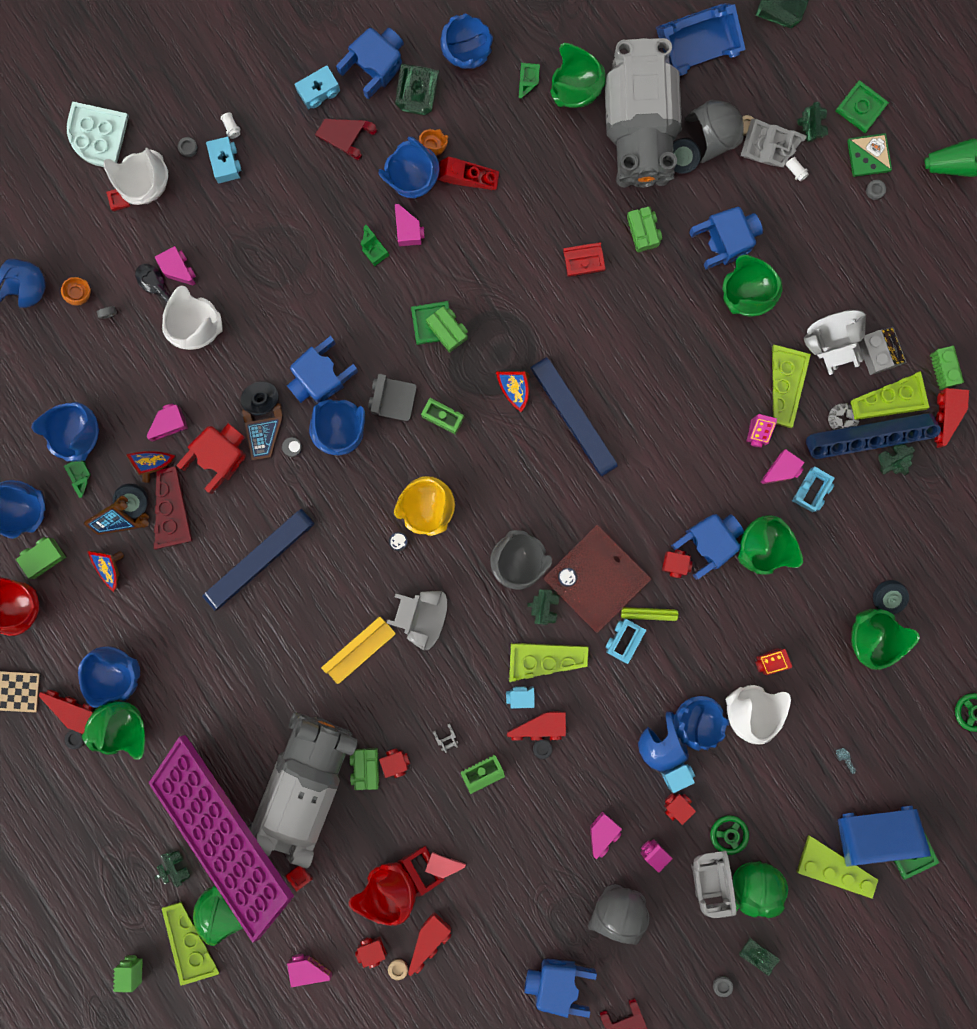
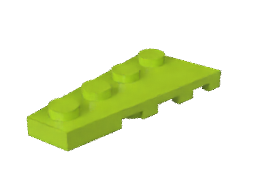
[772,345,811,428]
[851,371,929,420]
[509,643,588,682]
[797,835,878,899]
[162,902,220,986]

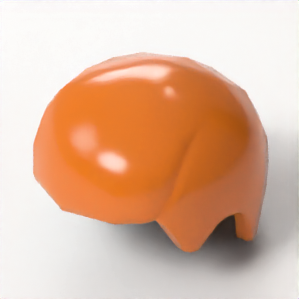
[419,129,448,156]
[61,277,91,305]

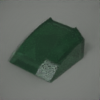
[755,0,809,28]
[395,63,440,115]

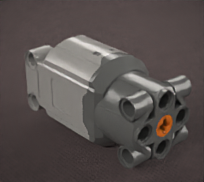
[605,38,682,188]
[248,712,357,868]

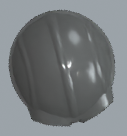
[684,99,744,163]
[490,530,552,590]
[588,884,649,945]

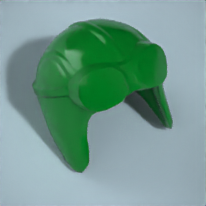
[550,43,606,108]
[722,255,782,316]
[738,515,803,575]
[851,609,920,670]
[81,701,145,759]
[732,861,788,918]
[193,885,243,946]

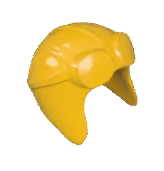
[394,476,455,536]

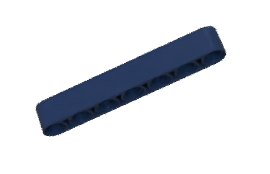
[530,357,618,477]
[806,413,941,459]
[202,509,315,611]

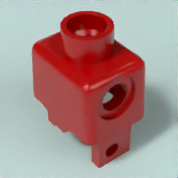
[176,423,246,494]

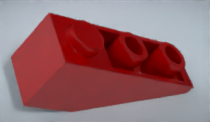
[437,156,499,190]
[935,388,969,448]
[39,690,95,734]
[507,711,566,740]
[408,912,451,976]

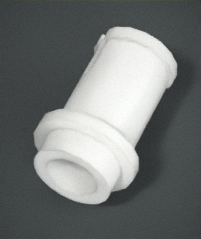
[221,113,241,139]
[785,157,809,182]

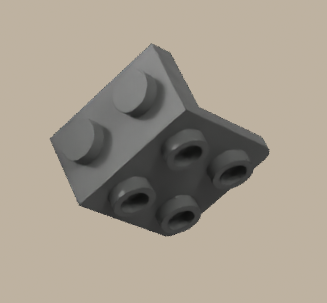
[368,374,417,421]

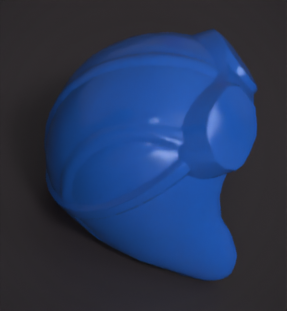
[378,137,439,198]
[309,399,365,456]
[32,402,99,462]
[0,480,46,539]
[78,646,140,708]

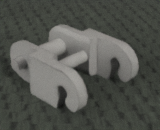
[433,723,458,753]

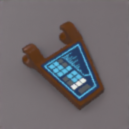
[242,403,283,460]
[84,495,150,535]

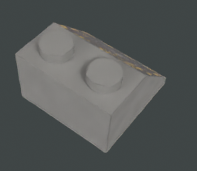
[858,327,907,375]

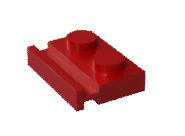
[563,242,605,277]

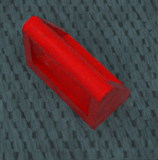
[396,846,445,897]

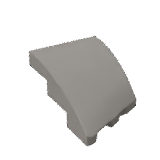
[741,119,807,167]

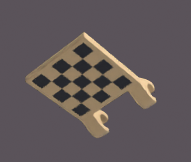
[0,671,40,712]

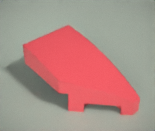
[425,852,466,878]

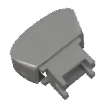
[804,310,866,375]
[387,591,447,650]
[691,851,736,918]

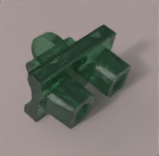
[797,102,828,142]
[878,444,915,475]
[527,589,560,625]
[154,851,190,887]
[739,938,780,976]

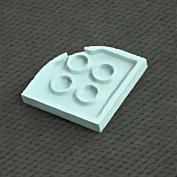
[67,101,129,167]

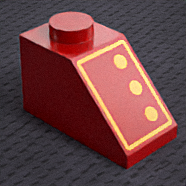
[756,648,792,675]

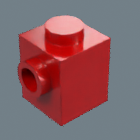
[662,550,693,578]
[379,748,411,778]
[664,792,696,825]
[355,936,387,968]

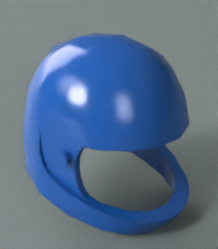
[0,259,46,308]
[638,711,689,772]

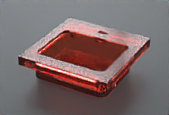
[543,525,651,633]

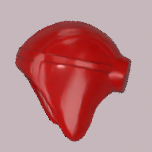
[0,577,39,636]
[348,863,416,926]

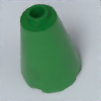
[925,138,977,177]

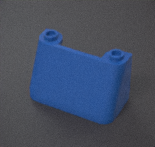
[656,3,746,76]
[838,806,931,867]

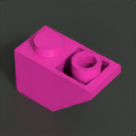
[155,246,196,286]
[590,811,622,859]
[640,839,672,872]

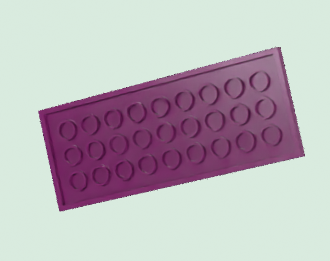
[149,735,294,943]

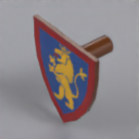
[496,371,530,412]
[126,451,175,483]
[88,550,124,592]

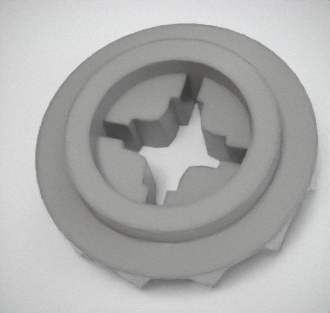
[828,403,859,430]

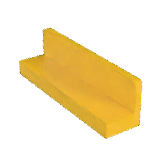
[321,616,396,684]

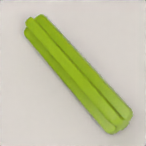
[621,607,678,621]

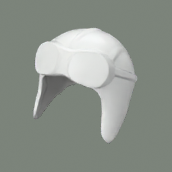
[103,148,168,205]
[162,286,223,350]
[726,685,791,744]

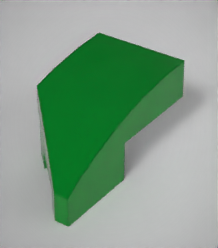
[519,63,540,99]
[361,225,389,267]
[64,461,91,498]

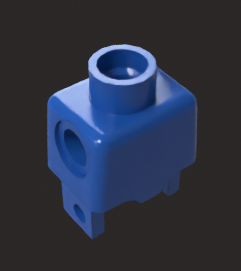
[336,28,404,99]
[689,207,763,270]
[287,336,358,403]
[671,514,744,579]
[524,959,597,1018]

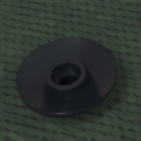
[241,382,279,415]

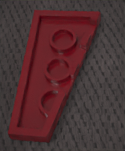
[154,466,193,550]

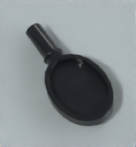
[135,264,171,303]

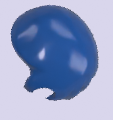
[440,14,493,69]
[673,696,729,751]

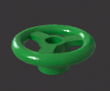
[955,693,977,732]
[710,815,749,855]

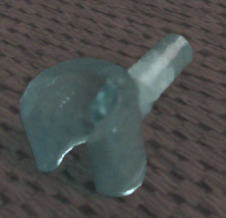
[836,748,856,774]

